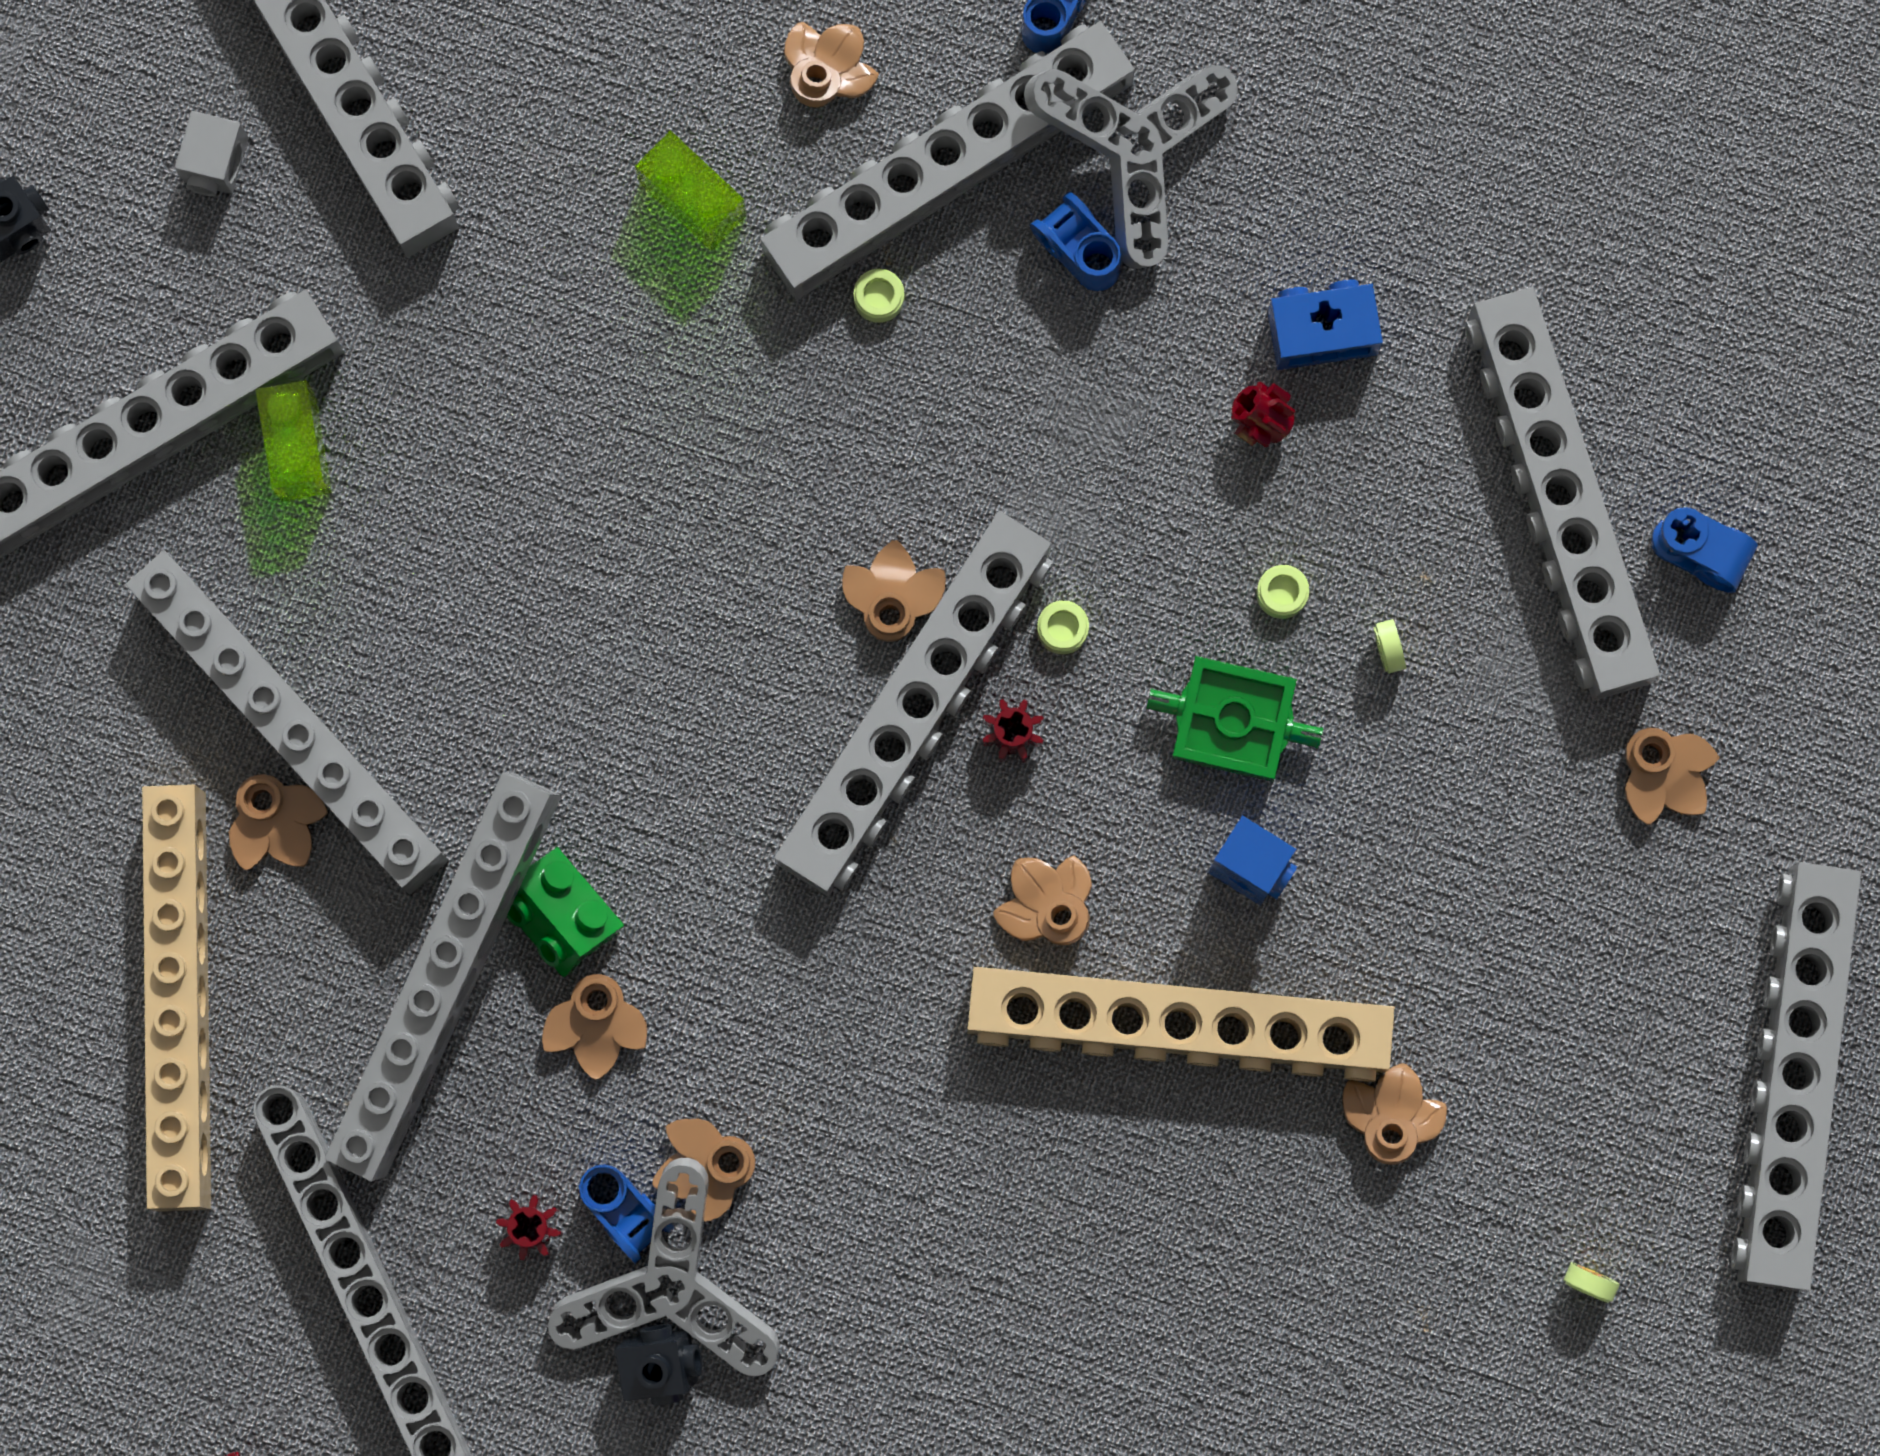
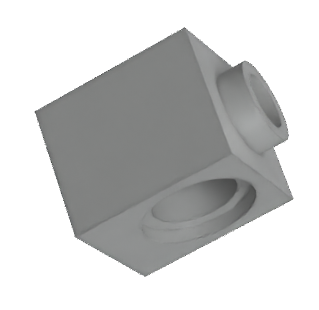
[175,111,249,196]

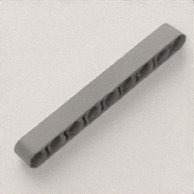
[253,1085,472,1456]

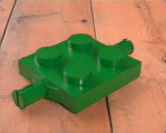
[1146,656,1323,782]

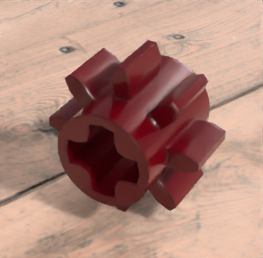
[1231,382,1295,448]
[982,699,1044,763]
[496,1195,563,1261]

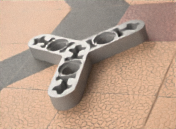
[1024,65,1238,269]
[548,1158,780,1376]

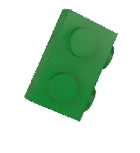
[507,847,624,977]

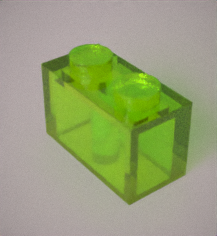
[635,130,747,251]
[255,380,332,502]

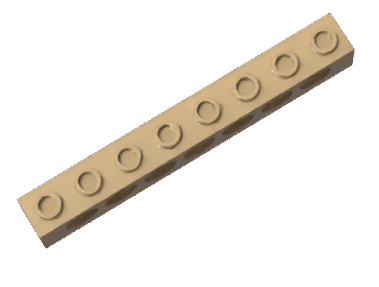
[142,784,211,1212]
[967,967,1395,1082]

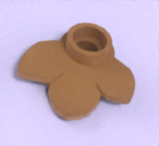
[784,22,879,107]
[842,540,946,642]
[1625,728,1719,825]
[229,774,328,871]
[993,856,1092,945]
[542,974,647,1080]
[1342,1063,1447,1165]
[652,1119,756,1222]

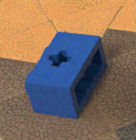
[1267,279,1383,370]
[1208,815,1297,906]

